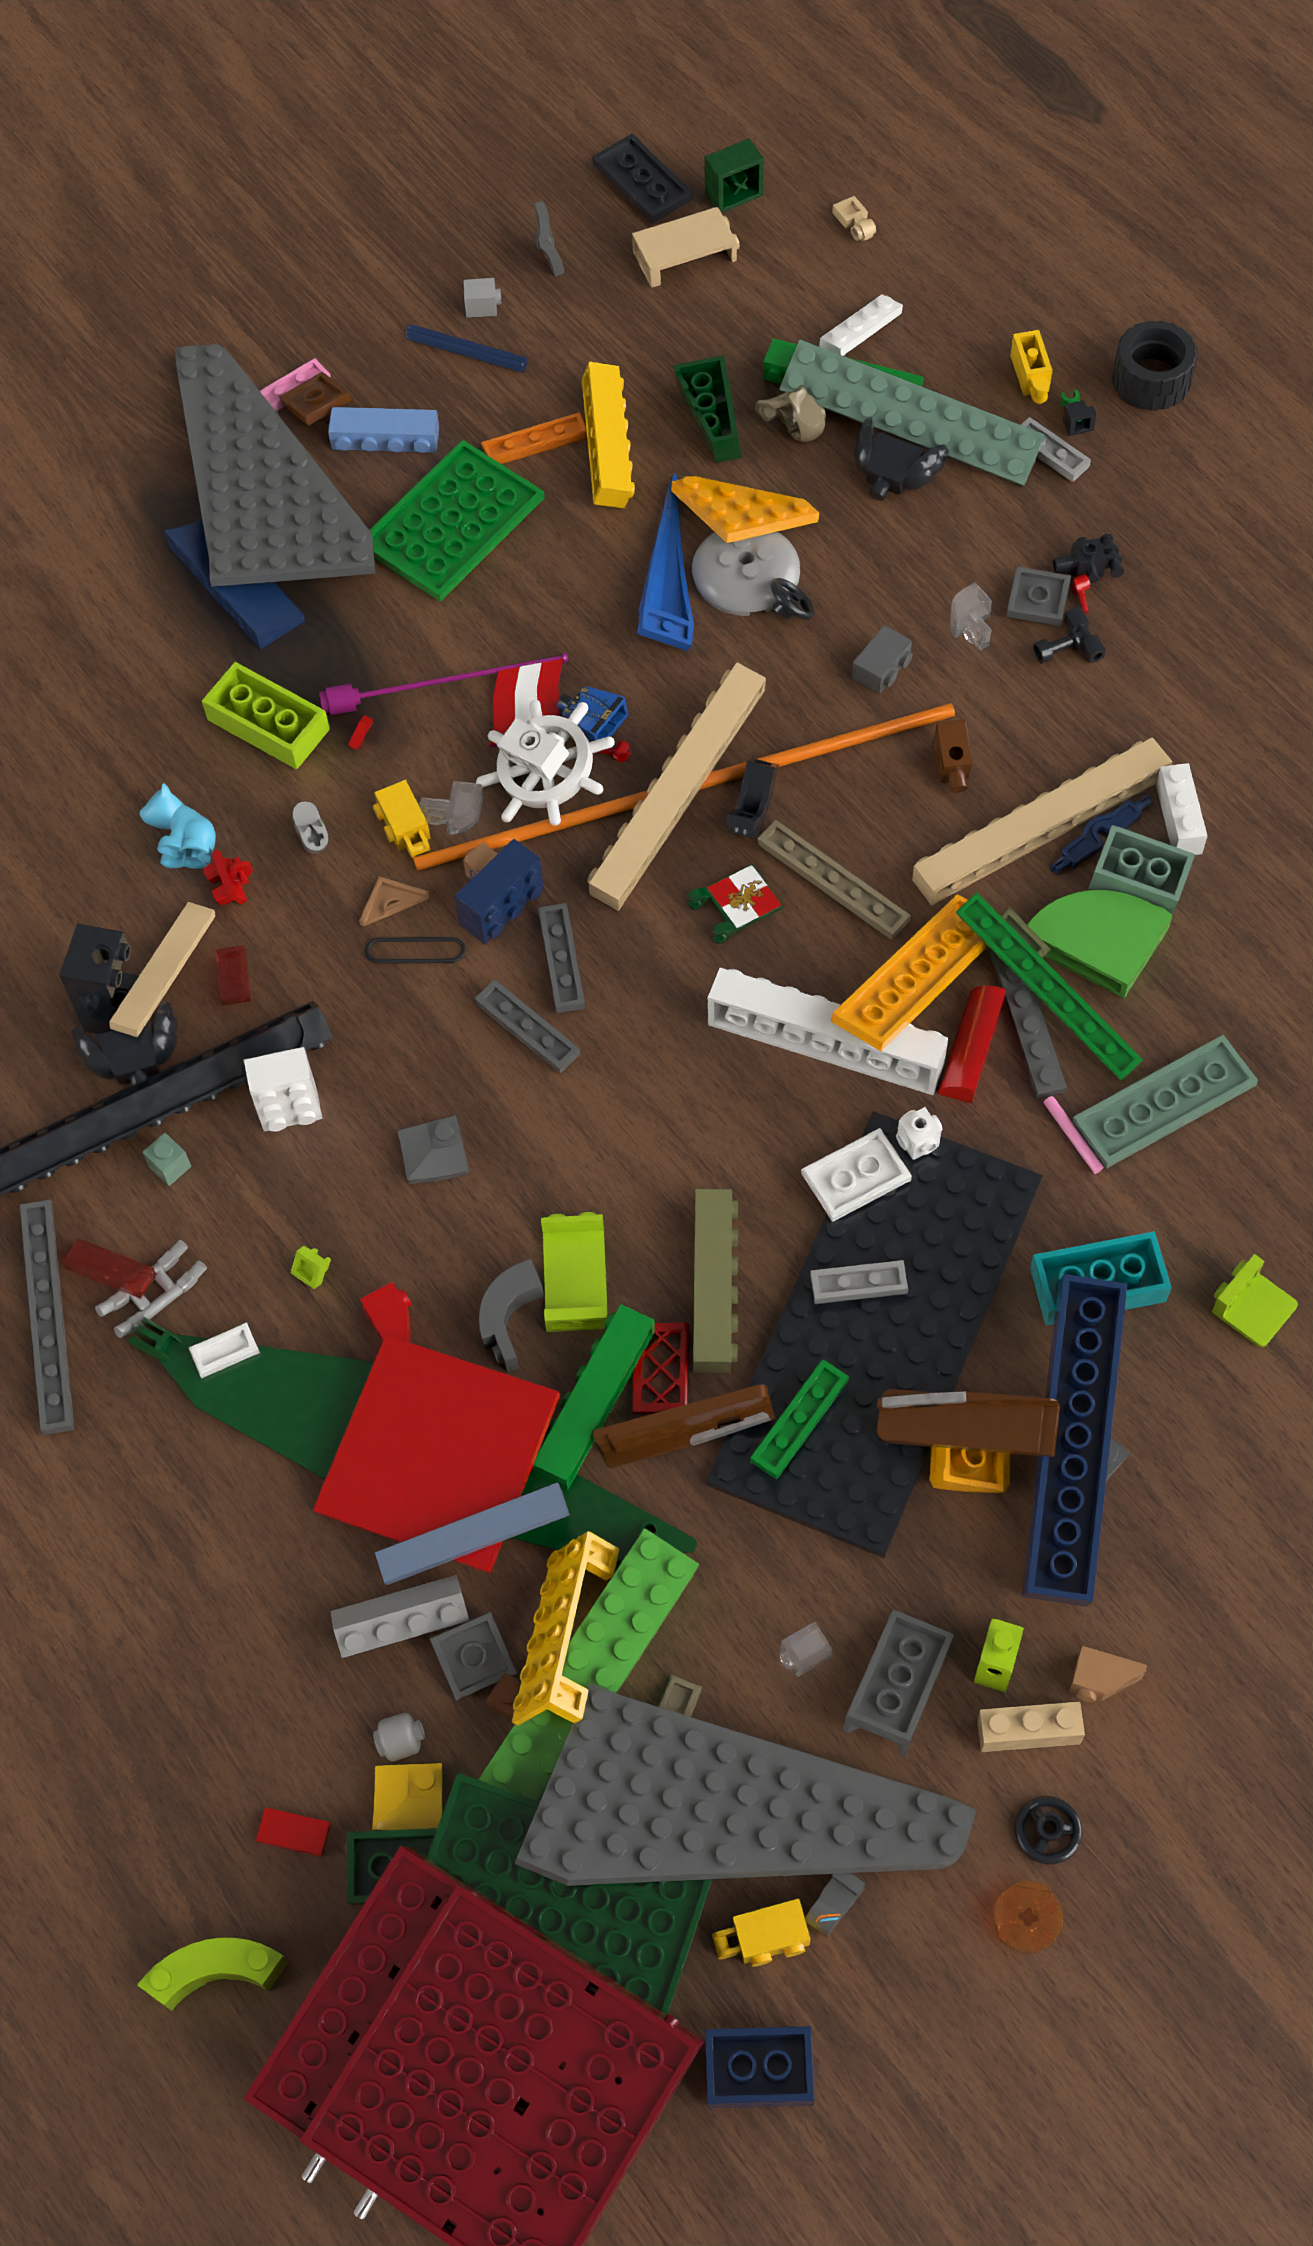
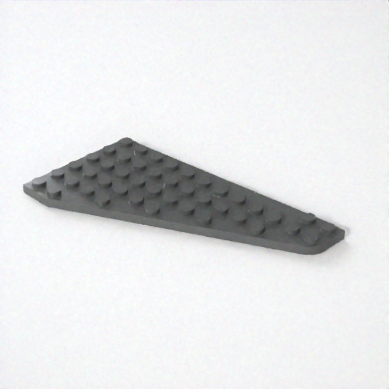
[176,344,375,587]
[515,1683,977,1886]

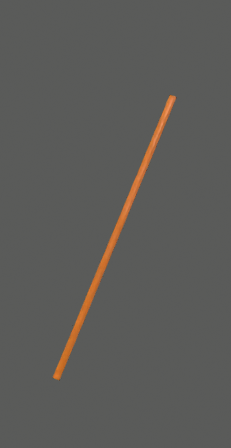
[413,703,955,871]

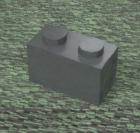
[852,625,913,694]

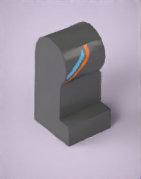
[805,1873,866,1937]

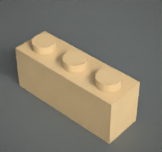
[977,1702,1085,1752]

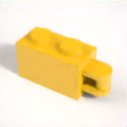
[1011,330,1052,404]
[373,780,430,858]
[712,1899,811,1966]

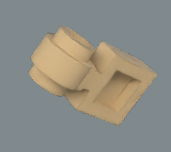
[832,196,876,242]

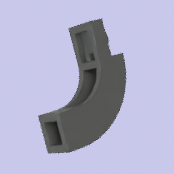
[479,1259,544,1373]

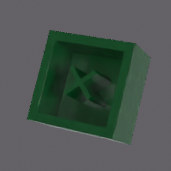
[704,138,764,213]

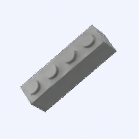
[331,1574,469,1658]

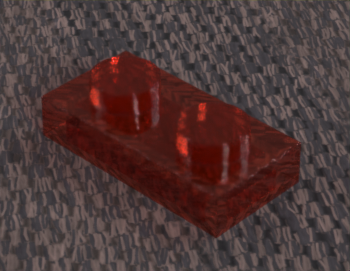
[216,945,251,1006]

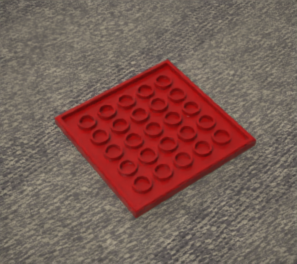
[313,1335,561,1574]

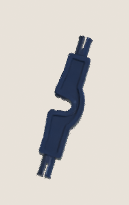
[1049,794,1153,875]

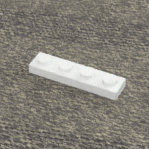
[819,295,903,356]

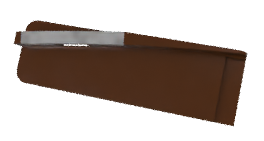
[593,1385,775,1468]
[877,1389,1060,1457]

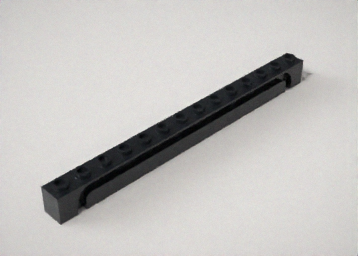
[0,1001,333,1195]

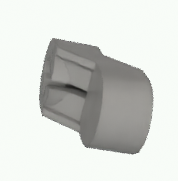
[292,801,328,854]

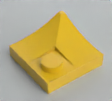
[372,1763,443,1831]

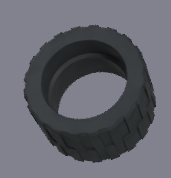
[1112,320,1198,410]

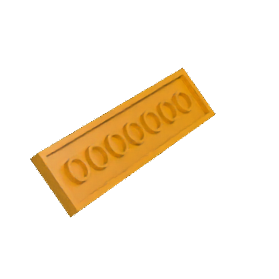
[831,894,988,1052]

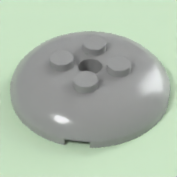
[692,532,800,616]

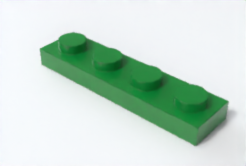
[750,1359,849,1480]

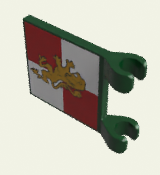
[687,864,784,944]

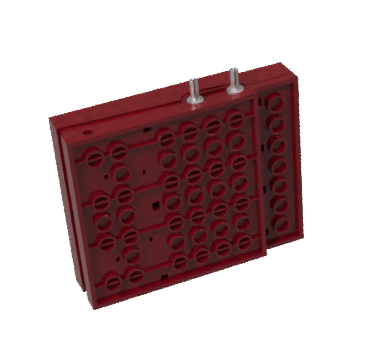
[243,1846,705,2246]

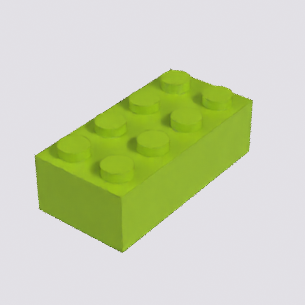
[202,662,330,769]

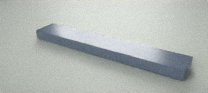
[375,1483,570,1585]

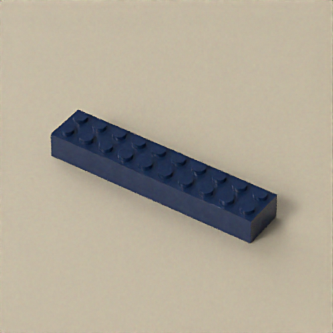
[1022,1274,1128,1607]

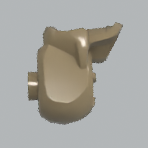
[755,385,826,442]

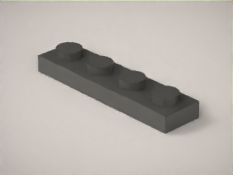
[538,903,585,1014]
[474,979,581,1074]

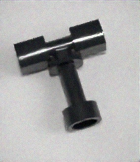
[1033,607,1106,664]

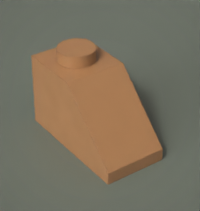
[1069,1646,1147,1703]

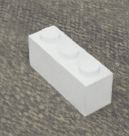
[1156,763,1207,855]

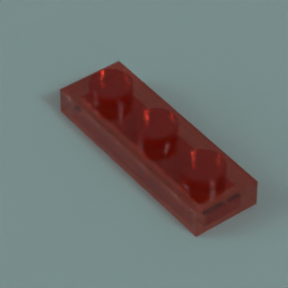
[62,1238,157,1299]

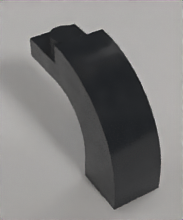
[726,758,779,838]

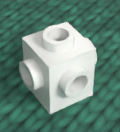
[896,1107,942,1160]

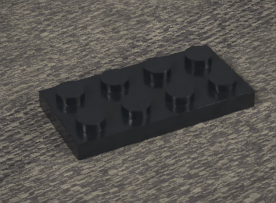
[592,133,693,223]

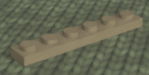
[758,820,911,940]

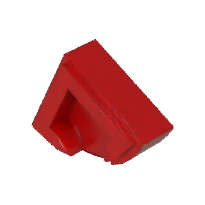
[348,715,374,750]

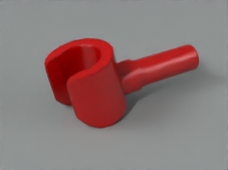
[1071,574,1090,614]
[595,740,632,763]

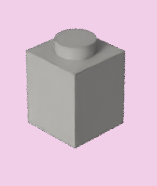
[464,278,502,318]

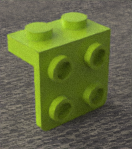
[1212,1254,1298,1348]

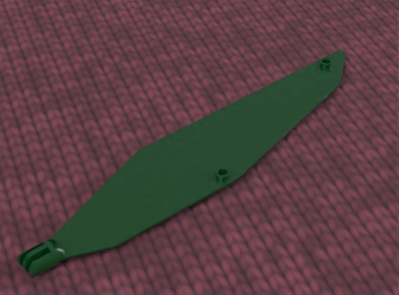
[128,1317,697,1563]

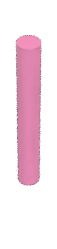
[1043,1096,1104,1174]

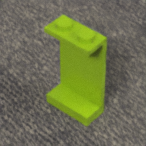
[541,1212,608,1332]

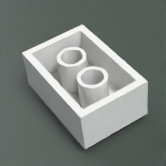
[244,1047,323,1131]

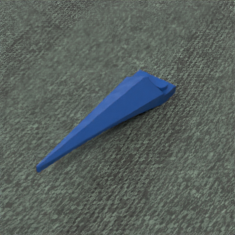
[637,473,694,651]

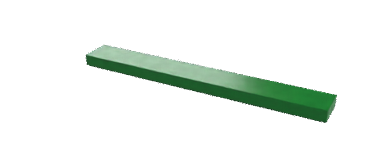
[955,892,1143,1081]

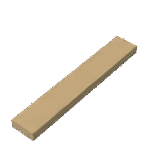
[109,902,215,1037]

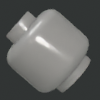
[373,1713,425,1761]

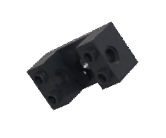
[59,924,140,1034]

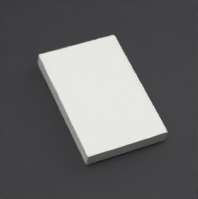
[801,1128,912,1222]

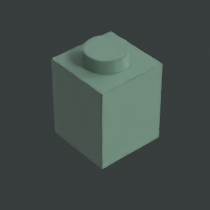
[142,1133,192,1186]

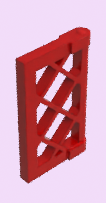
[632,1322,689,1414]

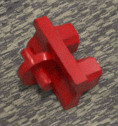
[203,850,253,906]

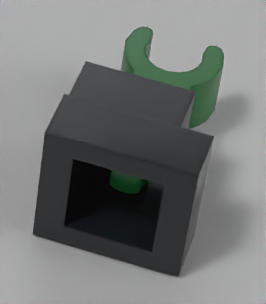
[1060,389,1096,436]

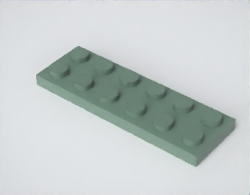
[1072,1035,1258,1169]

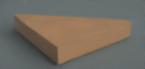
[359,877,429,926]

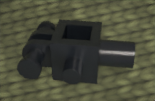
[1052,534,1124,583]

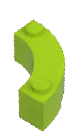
[137,1938,289,2011]

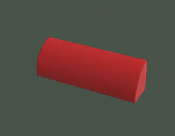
[937,985,1006,1104]

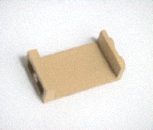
[632,207,740,288]

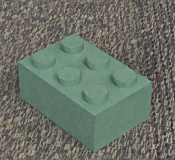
[1088,825,1195,914]

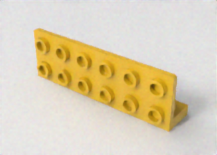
[512,1531,619,1726]

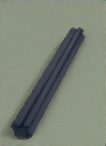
[406,324,527,372]

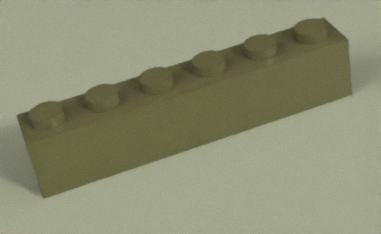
[693,1189,738,1373]

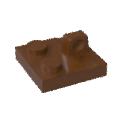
[279,371,351,426]

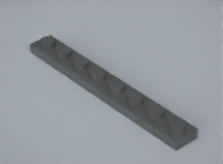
[20,1199,75,1435]

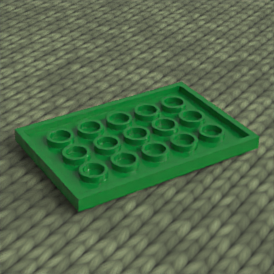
[370,440,545,602]

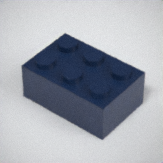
[455,839,543,944]
[705,2026,815,2109]

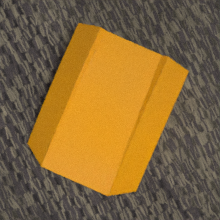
[929,1447,1011,1493]

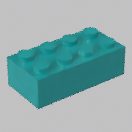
[1030,1231,1172,1326]

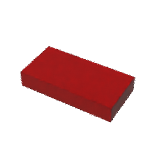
[256,1807,331,1858]

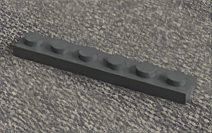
[987,946,1067,1099]

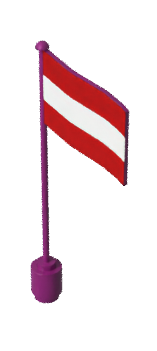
[319,652,568,748]

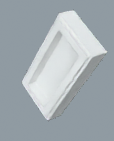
[189,1323,260,1378]

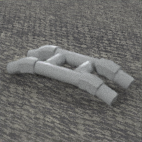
[95,1240,207,1338]

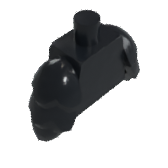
[854,418,949,501]
[71,1001,177,1086]

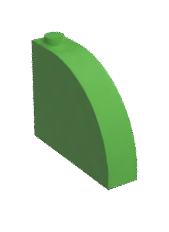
[1028,890,1173,999]

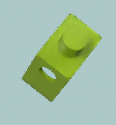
[974,1618,1024,1693]

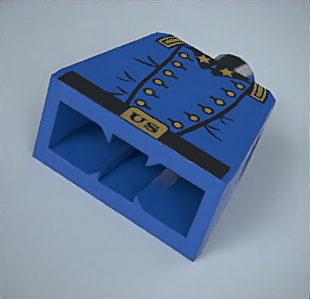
[557,686,629,752]

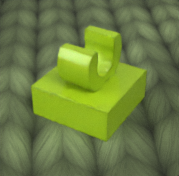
[291,1246,331,1289]

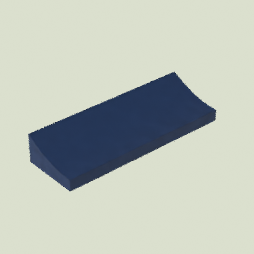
[164,519,305,650]

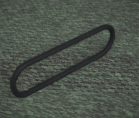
[365,937,466,963]

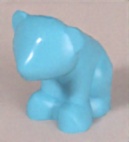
[139,783,216,868]

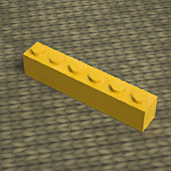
[582,362,635,508]

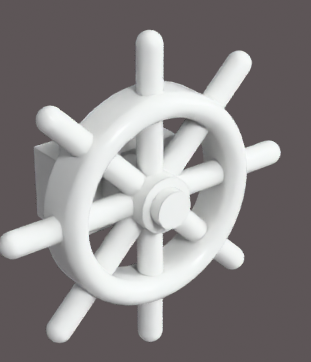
[476,700,614,826]

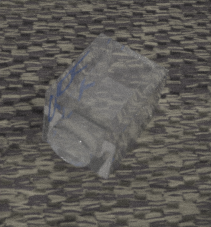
[779,1622,832,1677]

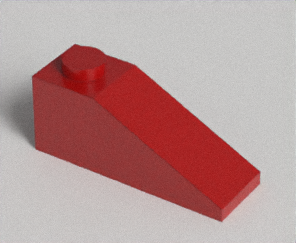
[360,1282,411,1343]

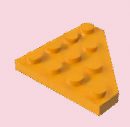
[671,476,819,543]

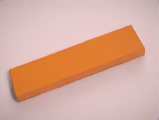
[480,412,587,464]

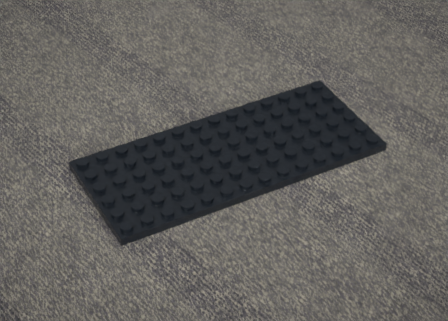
[706,1111,1043,1558]

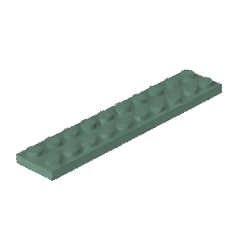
[779,340,1045,487]

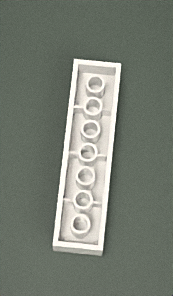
[708,968,948,1095]

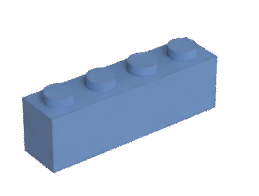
[328,407,439,453]

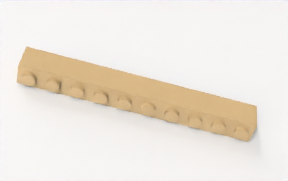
[587,662,766,911]
[912,737,1172,906]

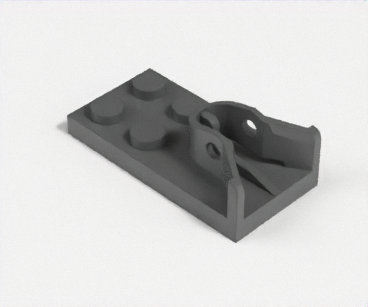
[842,1609,954,1758]

